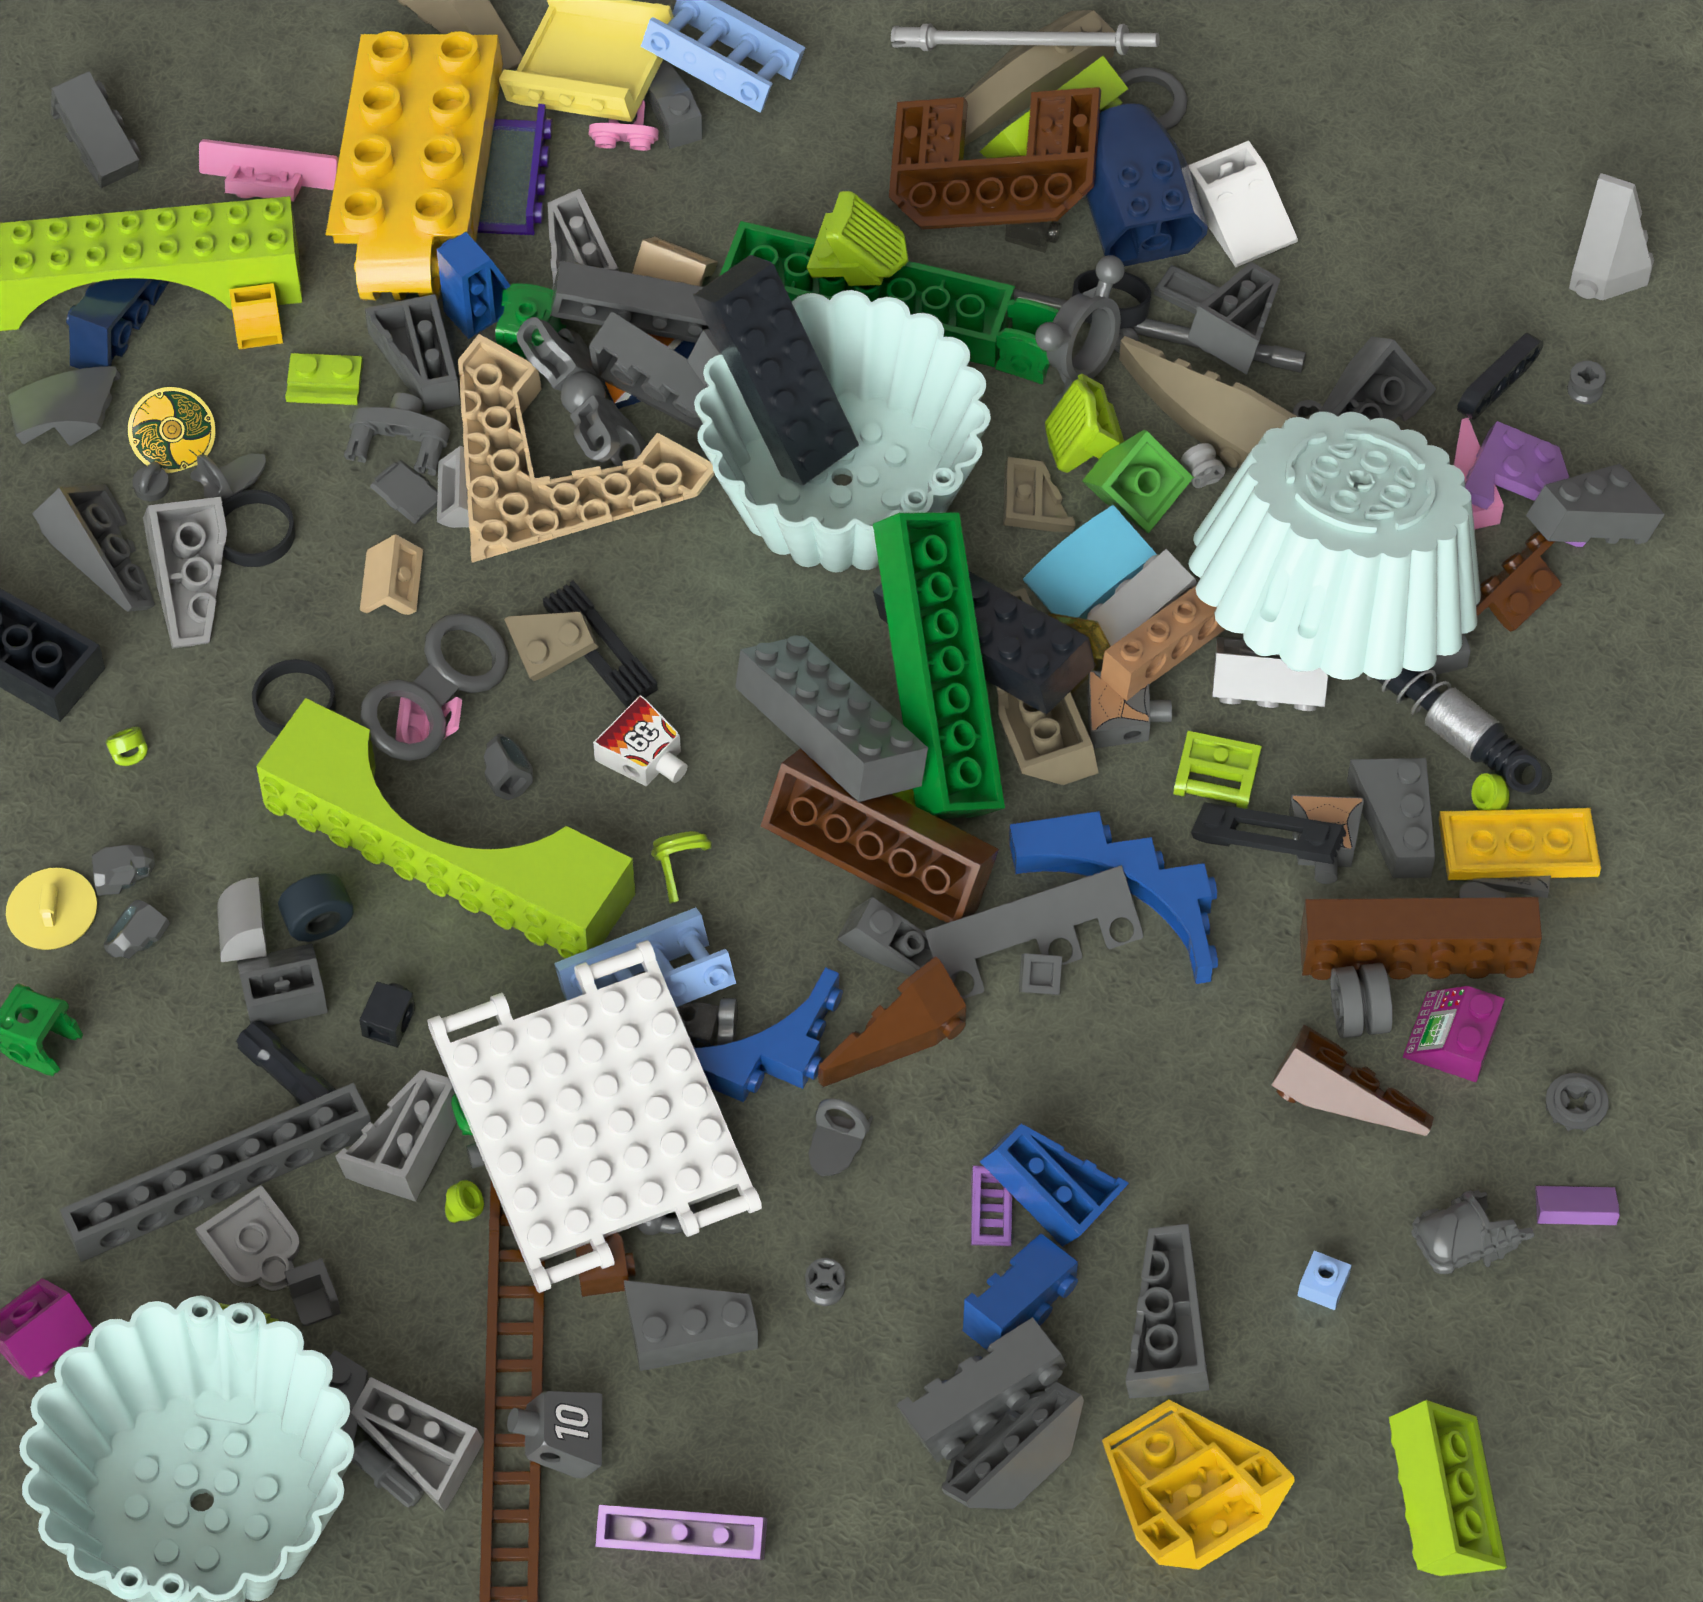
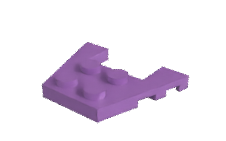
[1465,421,1586,547]

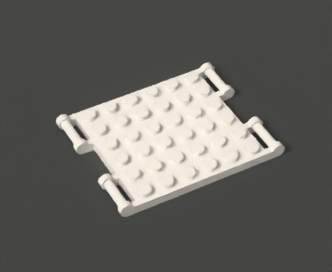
[427,940,762,1293]

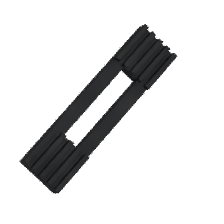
[543,580,658,708]
[1191,802,1346,864]

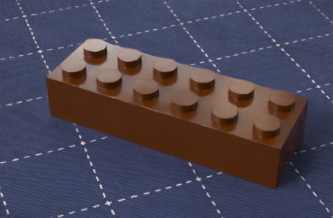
[761,748,999,923]
[1300,897,1542,980]

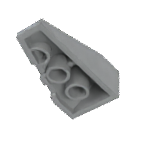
[1569,173,1654,301]
[143,497,227,649]

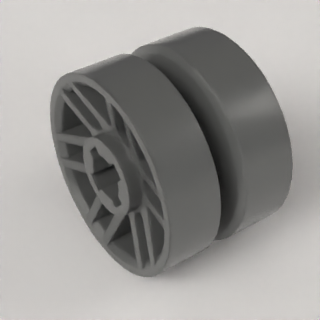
[1330,963,1392,1038]

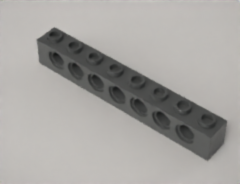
[60,1082,371,1262]

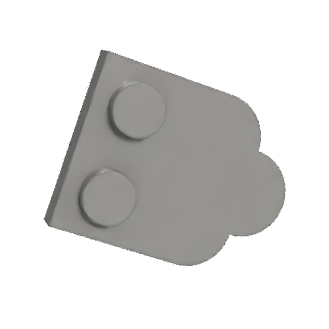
[195,1185,299,1291]

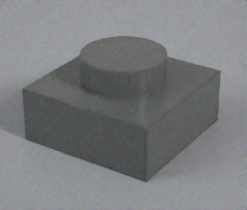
[1019,953,1062,995]

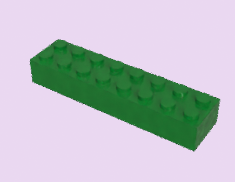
[720,221,1015,367]
[873,513,1005,819]

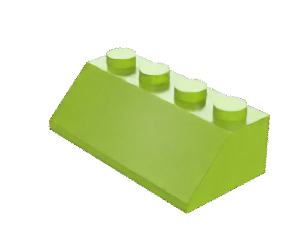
[979,56,1128,158]
[1389,1400,1507,1576]

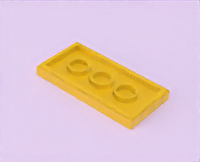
[1439,808,1601,880]

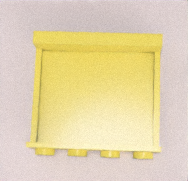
[498,0,674,122]

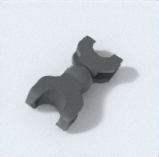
[517,317,647,466]

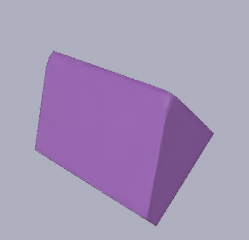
[1535,1186,1620,1225]

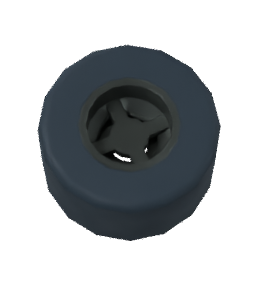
[278,873,354,942]

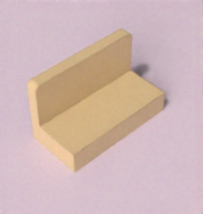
[632,237,718,286]
[360,534,423,615]

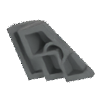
[8,366,121,446]

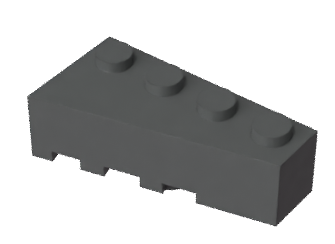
[589,311,708,431]
[1126,1224,1210,1399]

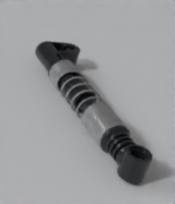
[1367,668,1552,795]

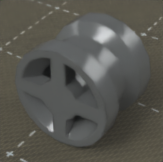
[1567,361,1606,404]
[805,1258,845,1306]

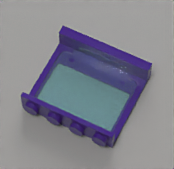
[477,104,553,235]

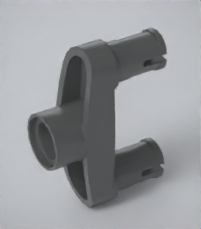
[344,393,451,476]

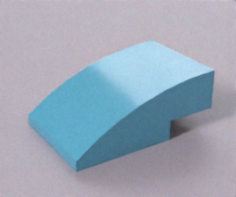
[1023,505,1156,628]

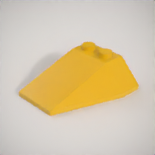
[1102,1399,1295,1570]

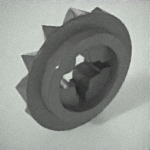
[1546,1073,1609,1132]

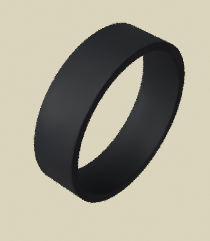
[1072,269,1151,329]
[222,490,295,567]
[252,659,336,737]

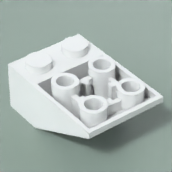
[1188,141,1298,267]

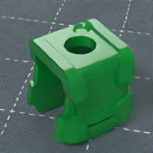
[495,283,566,361]
[995,298,1059,385]
[0,983,83,1076]

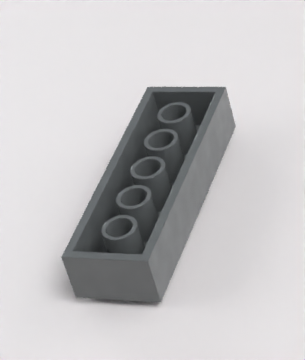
[735,635,928,802]

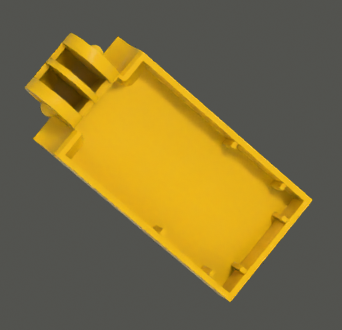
[326,31,503,301]

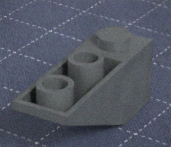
[837,897,959,983]

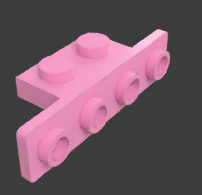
[199,139,338,202]

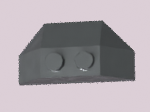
[941,1382,1084,1509]

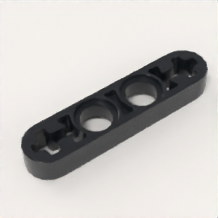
[1457,333,1543,420]

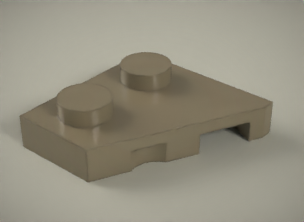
[1003,457,1075,532]
[504,612,599,681]

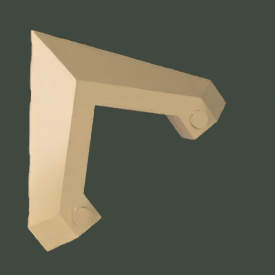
[458,334,715,563]

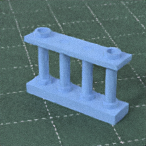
[641,0,806,113]
[554,907,736,1007]

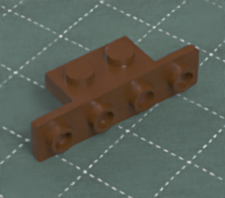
[1476,531,1562,632]

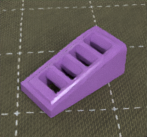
[971,1166,1012,1246]

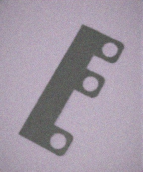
[925,865,1143,999]

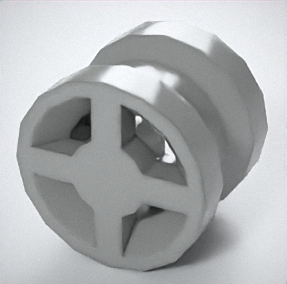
[1180,443,1225,488]

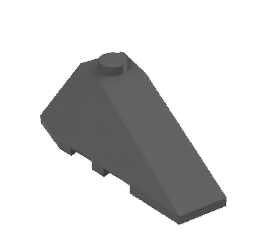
[1320,336,1436,421]
[32,484,155,612]

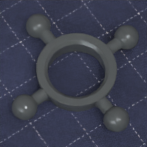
[1035,255,1139,410]

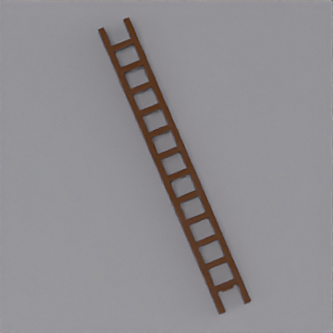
[479,1181,546,1602]

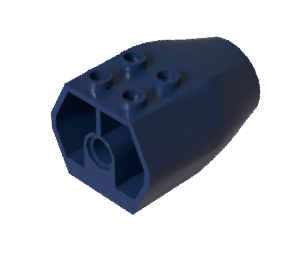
[1086,104,1208,267]

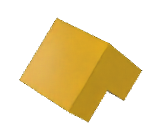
[229,283,283,349]

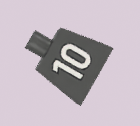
[507,1391,602,1478]

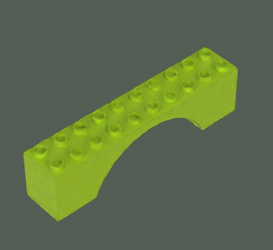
[0,196,302,331]
[256,698,635,959]

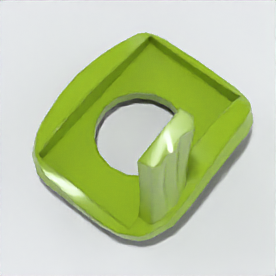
[651,831,712,904]

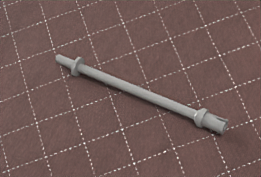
[891,24,1160,55]

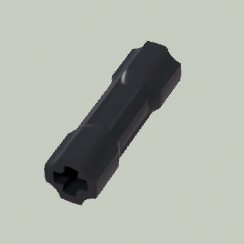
[236,1021,336,1105]

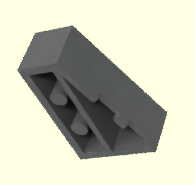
[51,71,142,188]
[1187,262,1281,375]
[365,294,460,412]
[1526,463,1665,544]
[624,1280,758,1371]

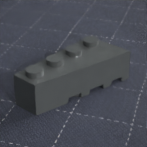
[896,1317,1067,1462]

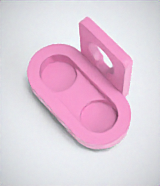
[589,100,659,151]
[396,697,462,744]

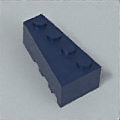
[66,278,169,369]

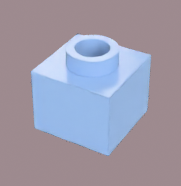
[1298,1251,1351,1310]

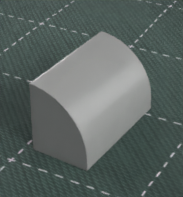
[437,446,469,528]
[217,877,267,962]

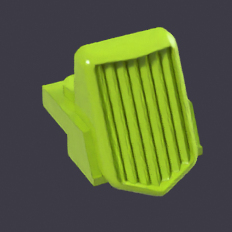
[807,191,908,286]
[1045,373,1124,473]

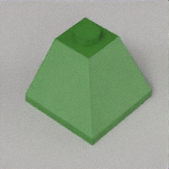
[1082,430,1194,533]

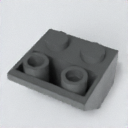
[237,943,328,1026]

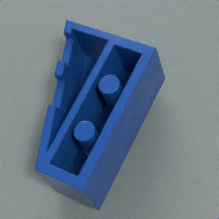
[436,232,510,339]
[980,1124,1129,1247]
[963,1234,1078,1350]

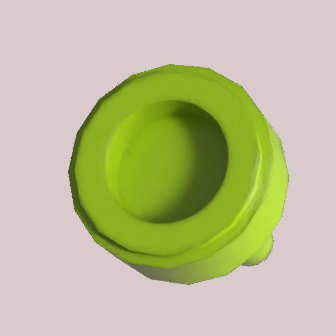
[105,727,148,766]
[1471,773,1510,810]
[445,1180,484,1223]

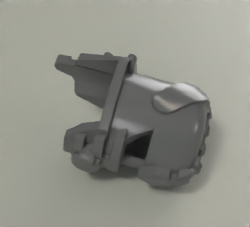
[1411,1190,1535,1274]

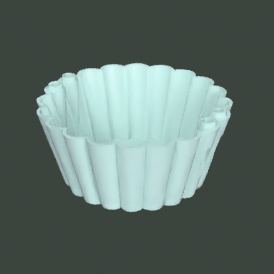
[694,290,991,573]
[1188,412,1481,680]
[19,1295,354,1602]

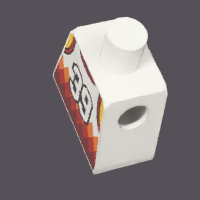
[593,695,688,786]

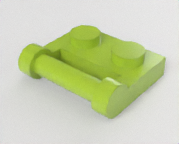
[1173,731,1262,809]

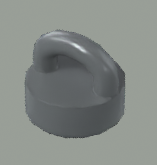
[132,462,170,502]

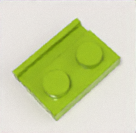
[285,353,363,405]

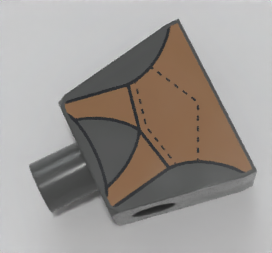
[1087,671,1172,749]
[1289,795,1364,884]

